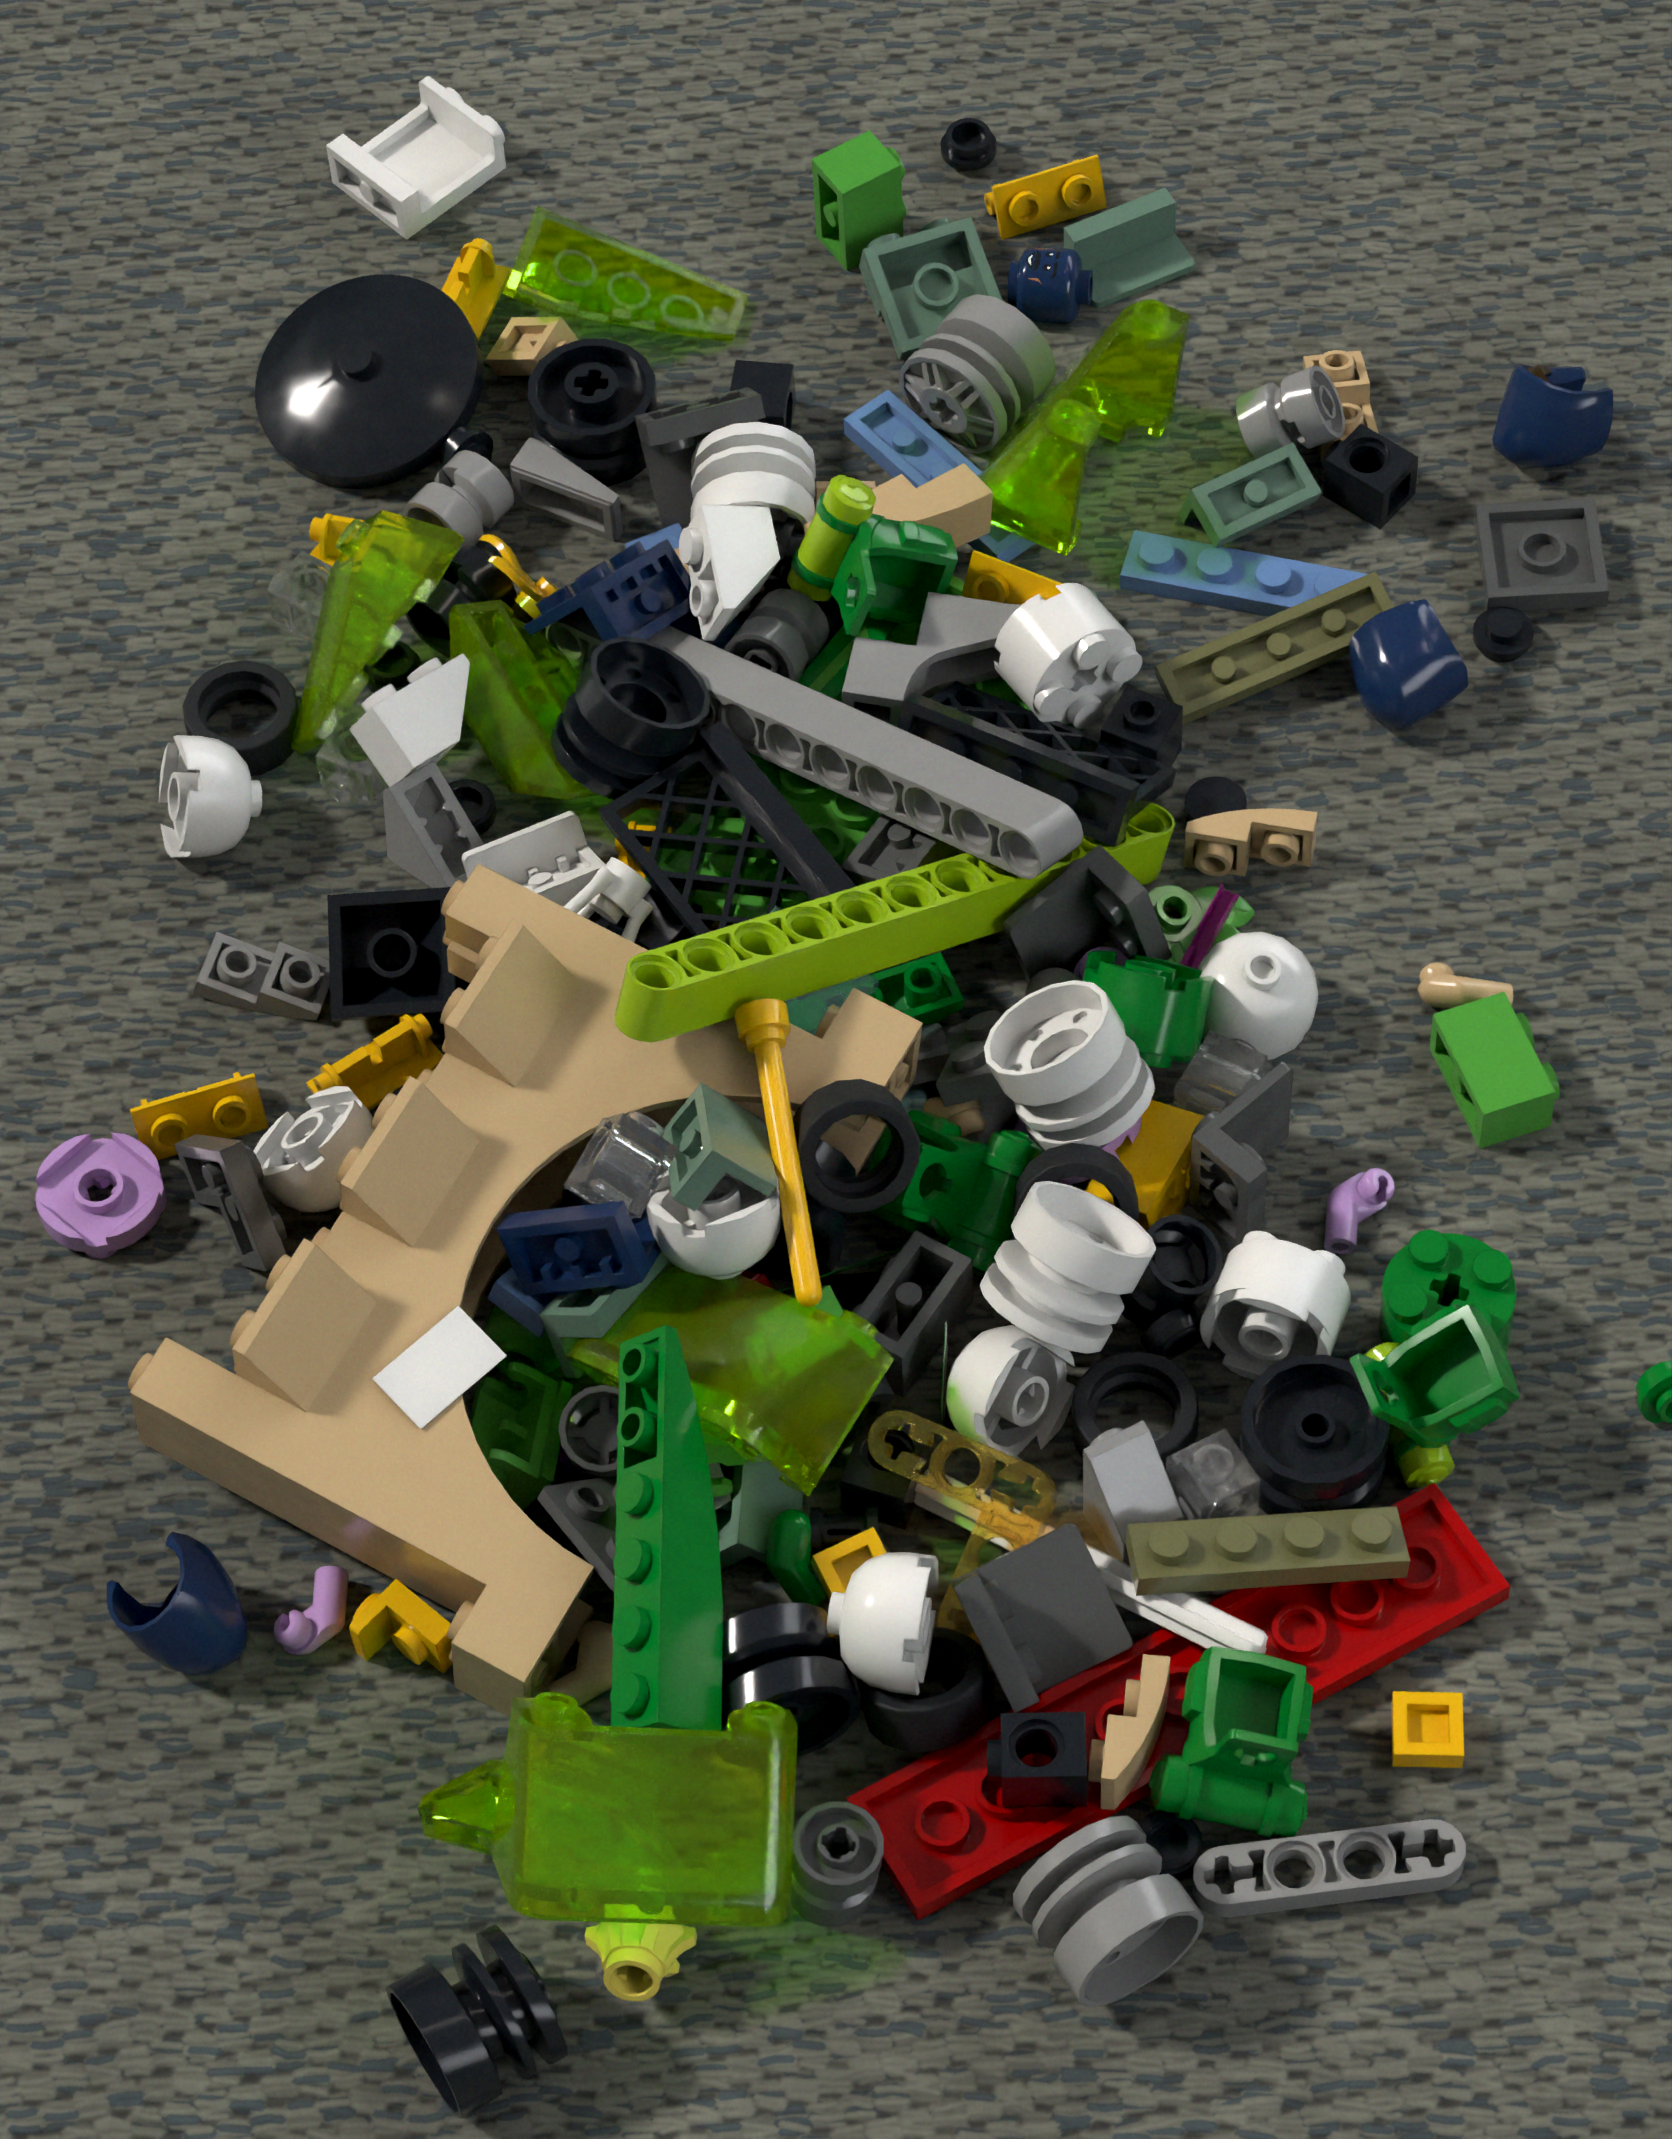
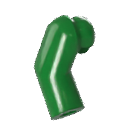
[765,1509,827,1606]

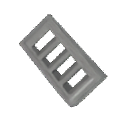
[510,437,623,541]

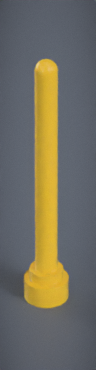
[734,999,822,1307]

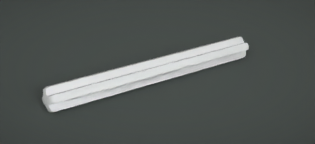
[914,1469,1268,1654]

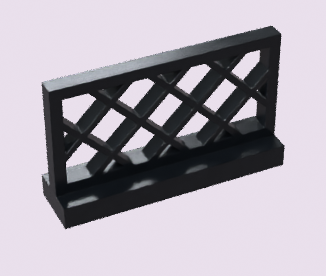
[897,681,1177,847]
[599,721,856,936]

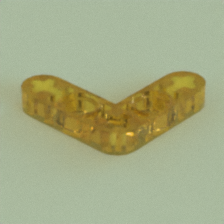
[868,1410,1057,1644]

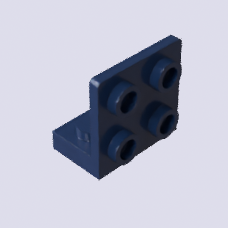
[523,539,691,641]
[497,1201,661,1295]

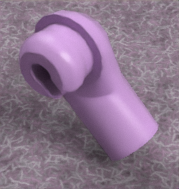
[1324,1168,1395,1254]
[273,1566,349,1655]

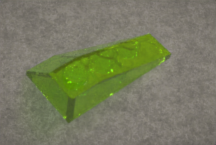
[503,205,749,342]
[291,510,465,755]

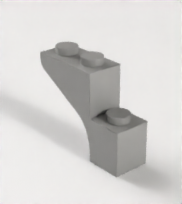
[842,592,1021,727]

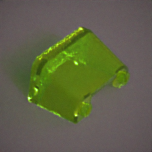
[978,299,1190,556]
[567,1264,894,1496]
[490,1692,798,1927]

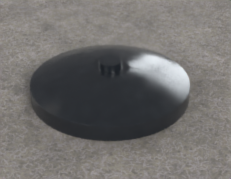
[255,274,484,489]

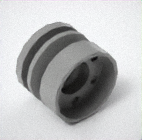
[899,294,1055,454]
[1013,1816,1204,2007]

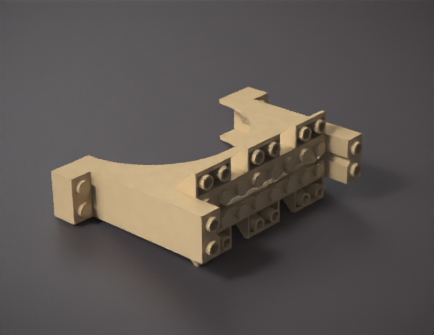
[128,863,923,1725]

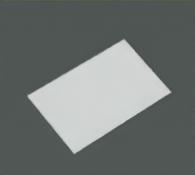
[372,1306,507,1429]

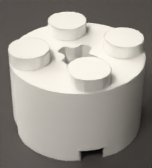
[994,583,1143,729]
[1200,1231,1351,1380]

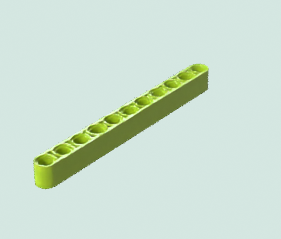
[614,803,1175,1043]

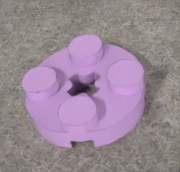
[35,1132,167,1259]

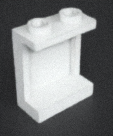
[326,76,506,240]

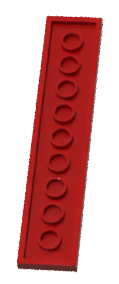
[846,1482,1510,1921]

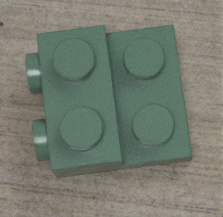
[859,217,1003,361]

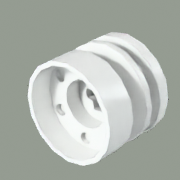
[691,422,816,579]
[984,980,1155,1151]
[980,1181,1156,1354]

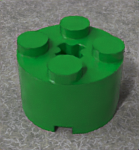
[1083,951,1214,1068]
[1379,1229,1516,1352]

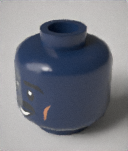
[1008,247,1093,324]

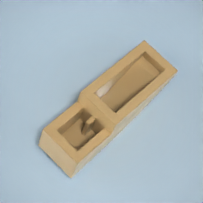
[804,463,993,548]

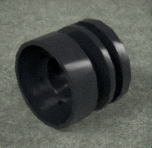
[550,636,710,800]
[386,1925,568,2118]

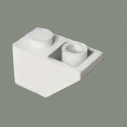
[679,504,780,641]
[349,653,470,787]

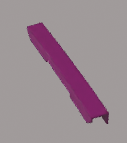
[1180,883,1239,969]

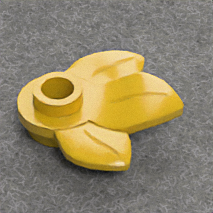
[478,534,559,628]

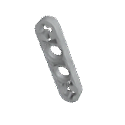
[1192,1819,1466,1918]

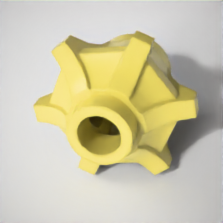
[585,1894,697,2001]

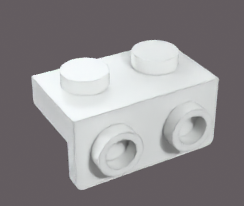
[461,811,606,907]

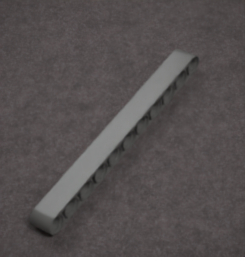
[546,607,1083,879]

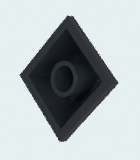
[327,887,458,1021]

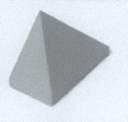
[383,761,484,888]

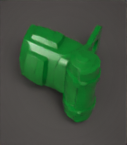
[868,1109,1044,1276]
[1148,1646,1313,1838]

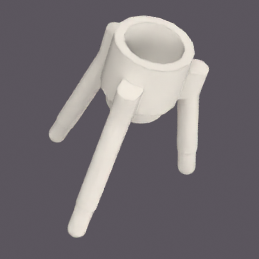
[564,857,654,943]

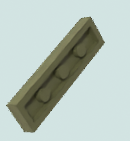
[1155,571,1394,725]
[1125,1506,1410,1596]

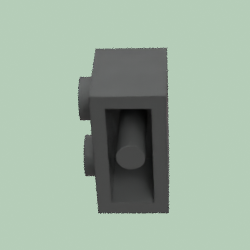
[847,1231,973,1398]

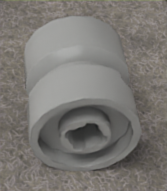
[1236,365,1345,459]
[403,450,515,561]

